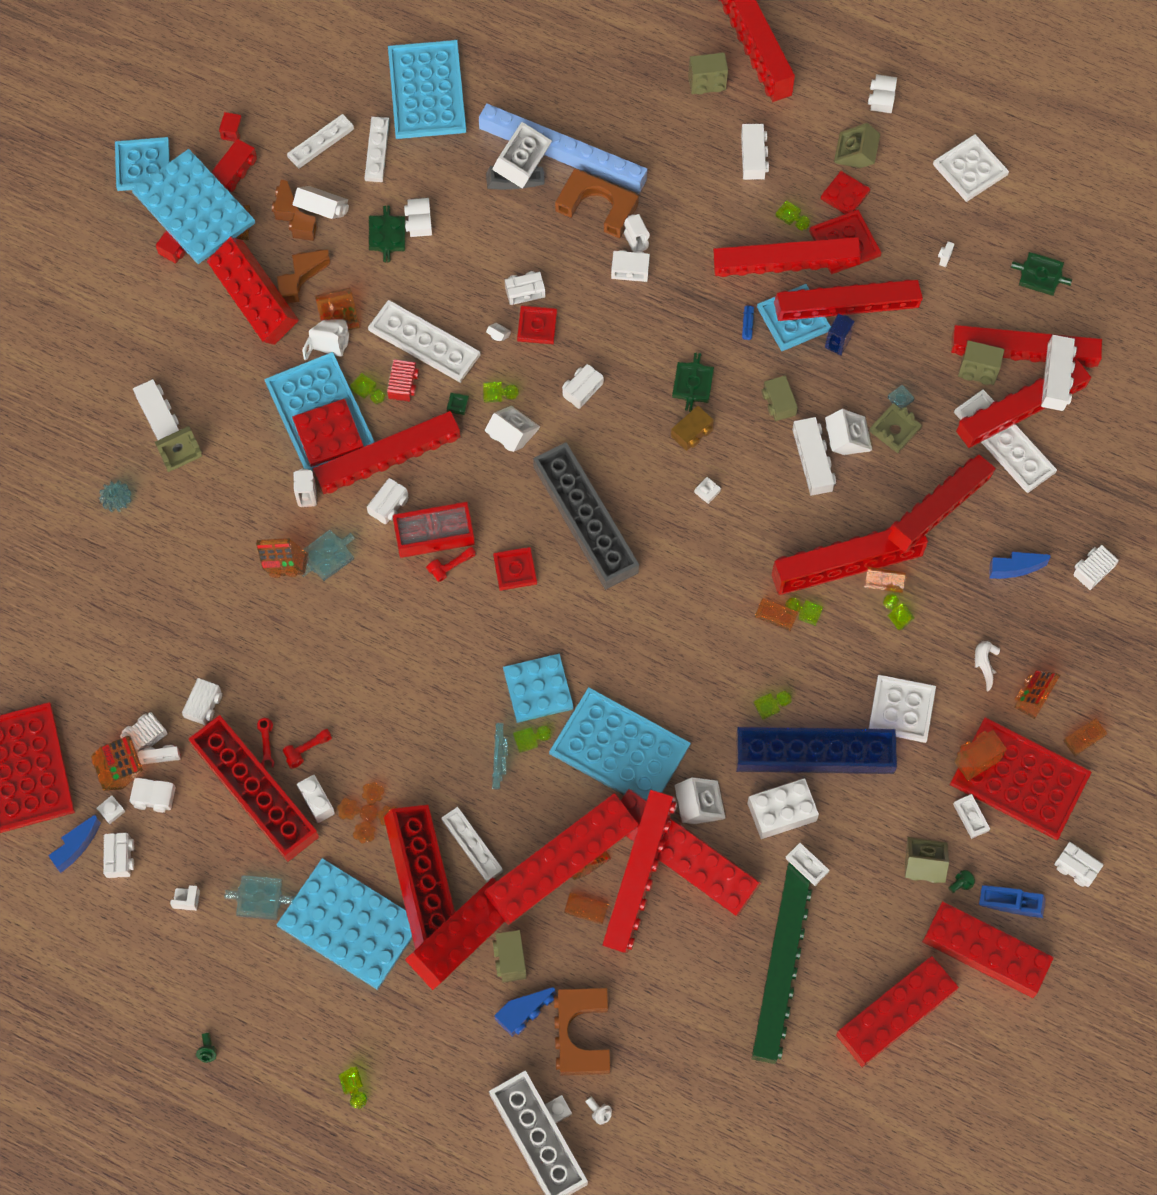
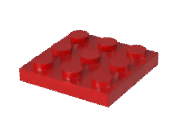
[809,209,881,275]
[292,398,364,467]

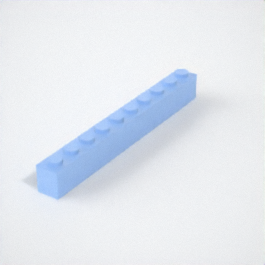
[479,103,647,194]

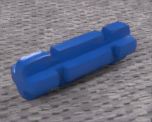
[742,305,754,340]

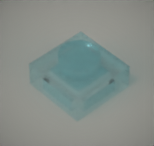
[888,385,914,409]

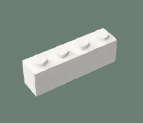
[1041,335,1077,411]
[133,379,183,452]
[792,417,836,496]

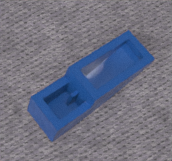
[989,552,1050,579]
[48,815,101,873]
[979,885,1046,918]

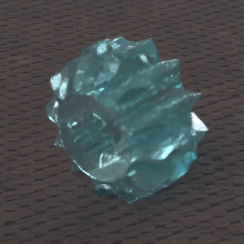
[99,480,132,512]

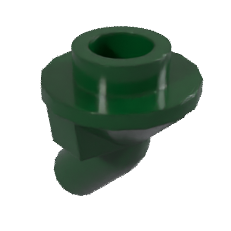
[948,870,975,893]
[196,1032,217,1063]

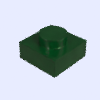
[447,393,469,415]

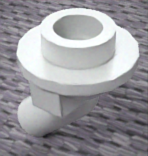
[585,1096,612,1125]

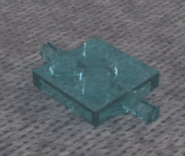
[299,530,355,581]
[492,723,508,790]
[224,875,294,920]

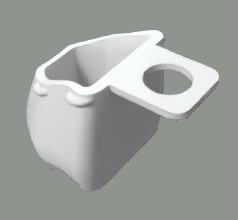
[303,319,349,360]

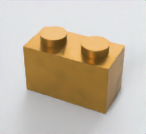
[671,406,714,451]

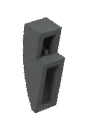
[486,166,545,190]

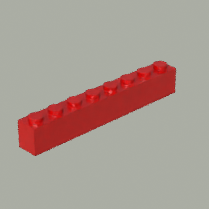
[156,139,257,263]
[713,237,860,277]
[774,279,923,321]
[951,325,1102,368]
[956,361,1092,448]
[313,411,460,495]
[888,455,996,552]
[602,790,677,953]

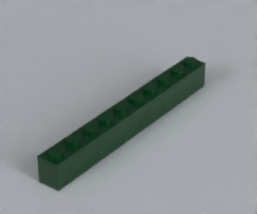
[751,861,812,1064]

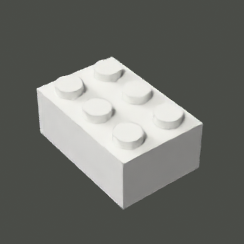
[492,122,552,188]
[747,778,819,839]

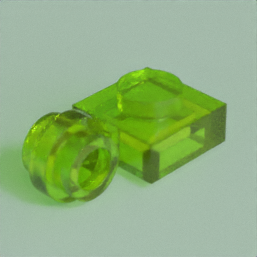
[776,200,810,231]
[350,373,385,404]
[483,382,519,403]
[883,594,915,631]
[785,598,823,626]
[753,691,792,720]
[513,726,552,753]
[338,1067,367,1109]

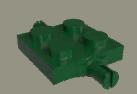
[369,205,405,263]
[1011,252,1072,296]
[672,352,714,412]

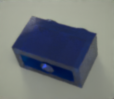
[825,313,855,356]

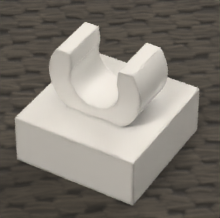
[694,477,721,504]

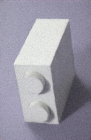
[293,186,349,219]

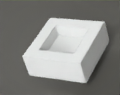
[938,241,955,267]
[486,323,511,341]
[96,796,125,824]
[545,1095,572,1124]

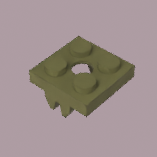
[869,403,922,453]
[155,426,202,472]

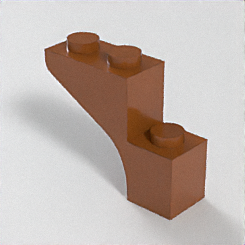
[272,180,318,241]
[277,249,330,304]

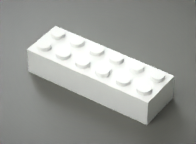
[489,1070,588,1195]

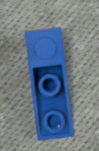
[494,987,556,1037]

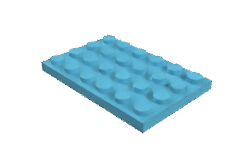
[388,40,466,139]
[132,149,255,264]
[264,352,375,471]
[549,687,691,800]
[276,858,412,990]

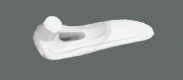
[975,641,1000,691]

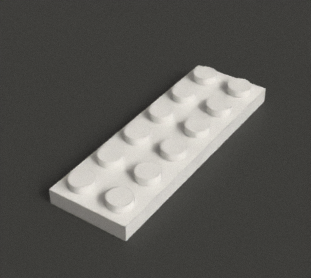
[368,300,481,383]
[954,389,1057,494]

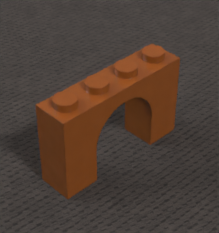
[555,169,639,239]
[554,988,610,1076]

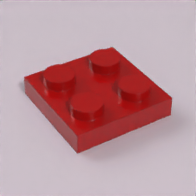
[820,171,870,214]
[517,306,557,345]
[493,547,537,591]

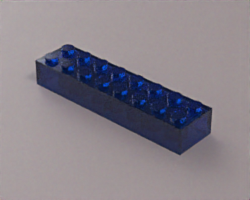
[736,727,897,774]

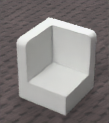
[170,885,200,911]

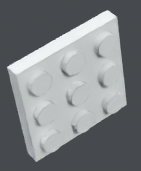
[933,134,1009,202]
[868,675,936,743]

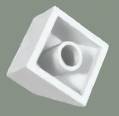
[485,406,540,452]
[825,409,872,455]
[675,777,725,824]

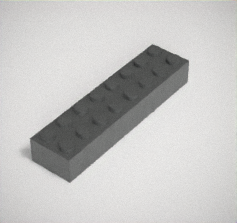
[533,442,639,590]

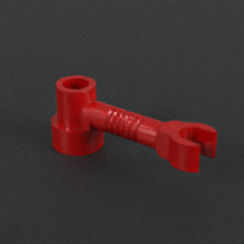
[426,547,476,582]
[257,718,275,768]
[282,729,332,769]

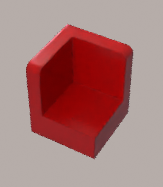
[219,112,241,142]

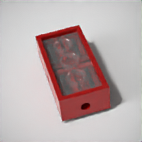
[392,502,475,558]

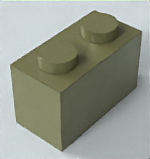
[761,376,798,421]

